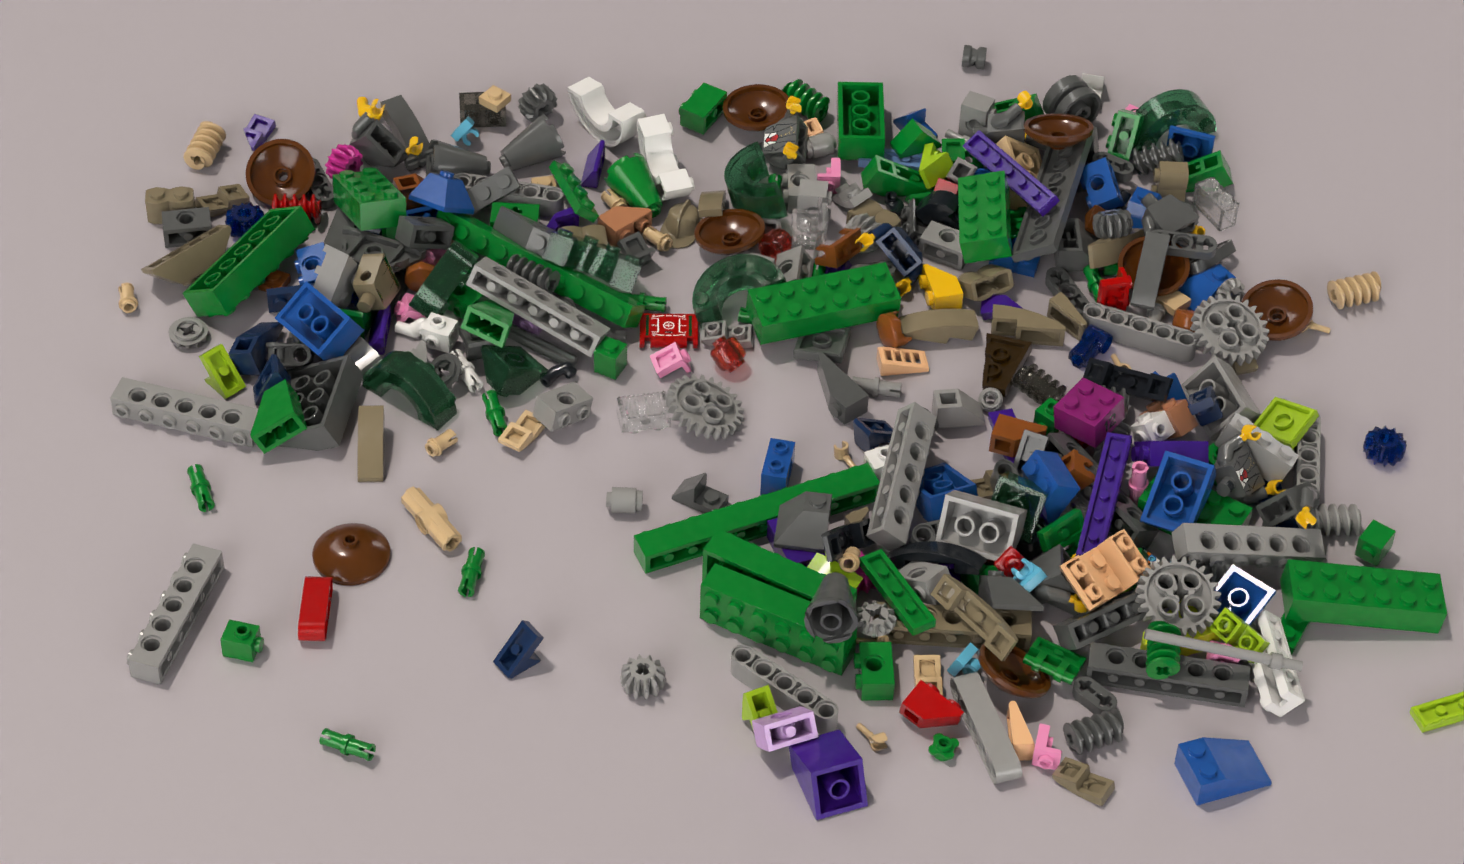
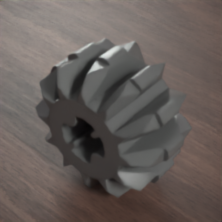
[518,83,558,122]
[1092,209,1133,239]

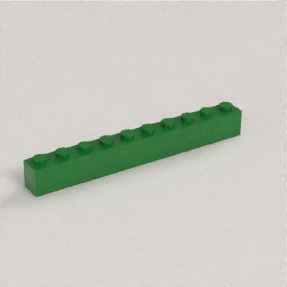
[436,210,646,328]
[634,463,880,574]

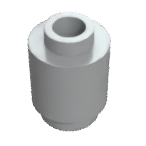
[806,132,837,160]
[606,487,643,513]

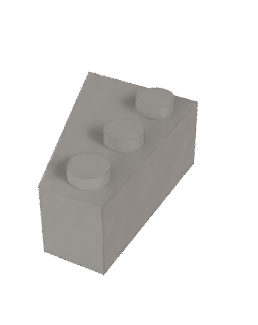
[313,244,359,309]

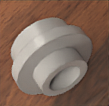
[978,387,1003,412]

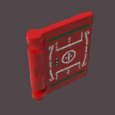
[639,313,698,348]

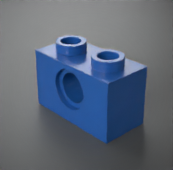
[1080,157,1124,210]
[294,242,326,285]
[760,438,795,495]

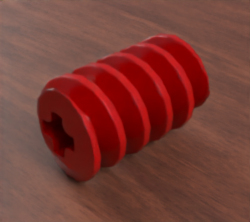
[272,193,322,224]

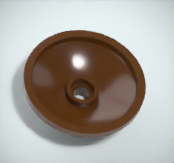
[723,84,789,132]
[1024,114,1094,150]
[245,139,316,206]
[694,209,765,255]
[1118,236,1190,297]
[1241,279,1313,341]
[312,523,391,586]
[978,643,1051,699]

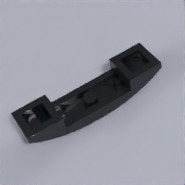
[1083,357,1174,403]
[821,518,875,562]
[887,541,988,575]

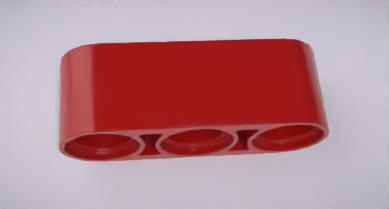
[298,576,333,641]

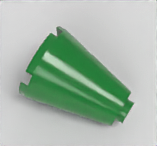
[604,153,663,218]

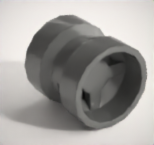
[962,45,987,70]

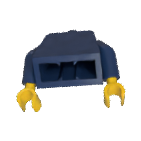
[855,223,923,297]

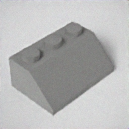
[1181,356,1261,440]
[1214,412,1299,488]
[935,490,1027,561]

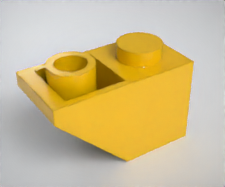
[918,264,964,310]

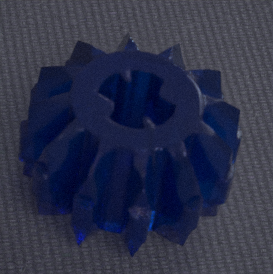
[225,202,265,239]
[1363,425,1407,467]

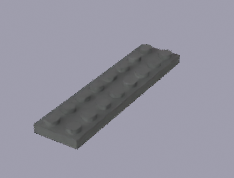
[1012,135,1094,263]

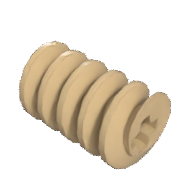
[183,121,226,170]
[1327,271,1381,309]

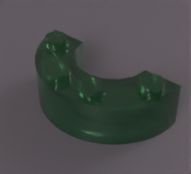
[1135,89,1216,151]
[724,141,788,219]
[542,228,642,294]
[409,240,480,318]
[692,254,786,328]
[362,351,457,430]

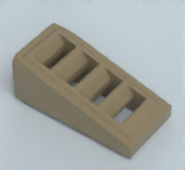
[1047,292,1087,342]

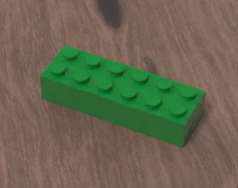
[182,206,315,317]
[746,262,901,345]
[702,529,857,607]
[1280,559,1447,634]
[700,563,857,676]

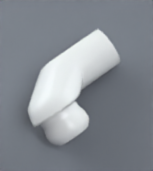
[395,317,427,338]

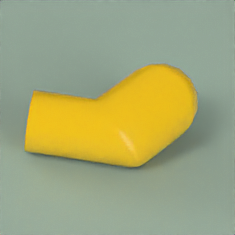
[357,97,382,121]

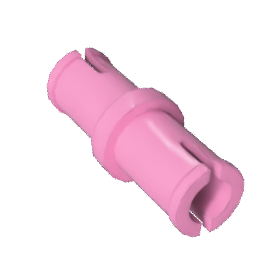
[1128,461,1149,506]

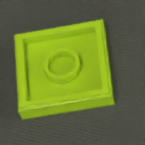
[1254,397,1319,449]

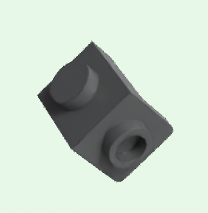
[617,232,656,268]

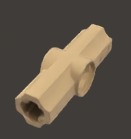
[401,486,462,552]

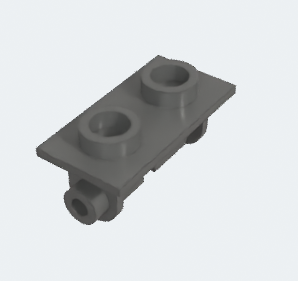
[900,198,925,245]

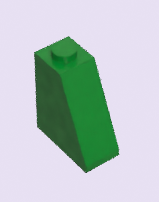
[461,299,514,348]
[250,379,307,454]

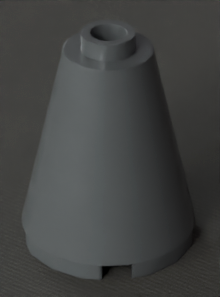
[499,114,566,171]
[426,139,491,177]
[804,572,858,643]

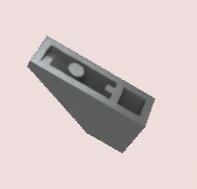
[493,206,564,258]
[817,352,869,425]

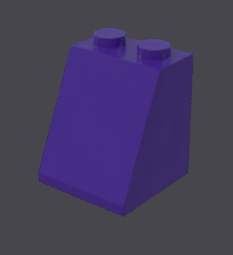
[789,730,868,820]

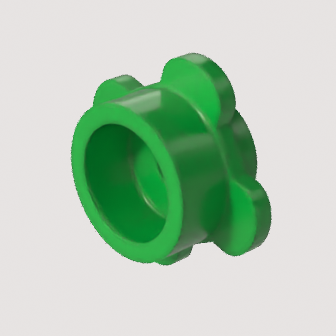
[928,733,959,761]

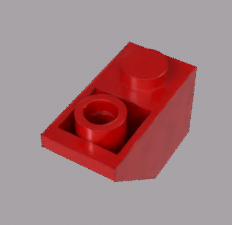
[899,680,964,728]

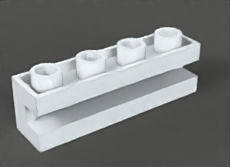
[1249,609,1305,717]

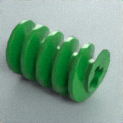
[782,79,830,123]
[1146,621,1181,680]

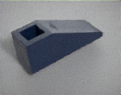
[228,322,284,375]

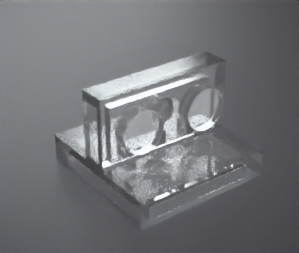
[791,197,828,263]

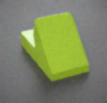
[919,142,953,189]
[199,344,246,399]
[742,685,778,731]

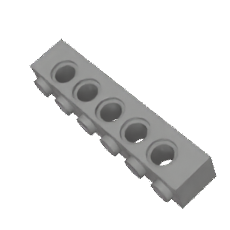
[466,257,611,357]
[110,377,258,448]
[866,402,937,551]
[1172,523,1326,569]
[127,543,224,684]

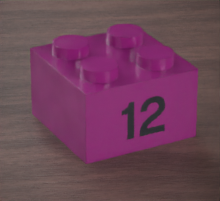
[1054,377,1125,448]

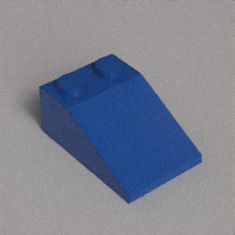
[275,281,364,361]
[1140,450,1217,532]
[916,463,978,522]
[1174,737,1272,805]

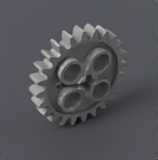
[1190,293,1269,366]
[665,374,744,440]
[1135,555,1221,638]

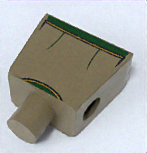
[353,253,401,313]

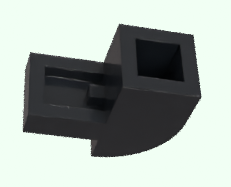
[915,190,959,230]

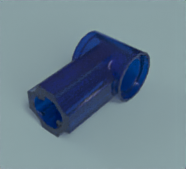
[1068,324,1113,369]

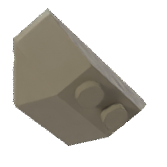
[141,224,232,286]

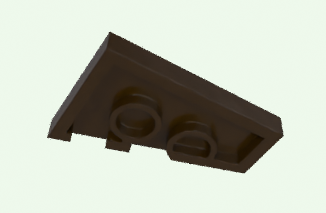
[982,333,1032,397]

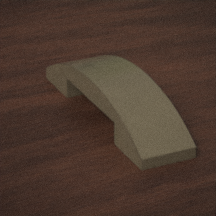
[931,574,1018,661]

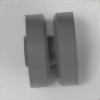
[1042,75,1102,123]

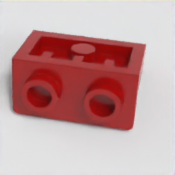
[1097,267,1132,311]

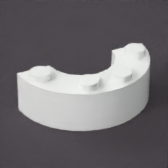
[567,77,646,147]
[637,114,695,201]

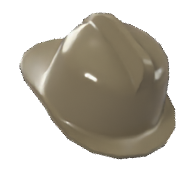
[660,199,703,249]

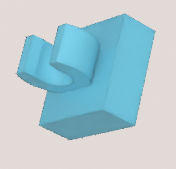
[451,116,480,146]
[1011,558,1047,593]
[947,642,981,677]

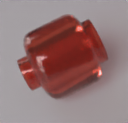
[759,228,794,262]
[710,335,746,373]

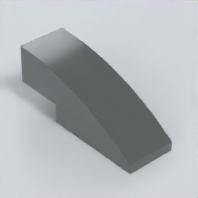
[380,95,430,157]
[1130,231,1170,310]

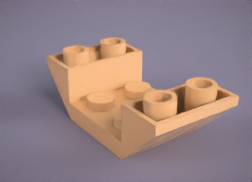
[1060,529,1151,613]

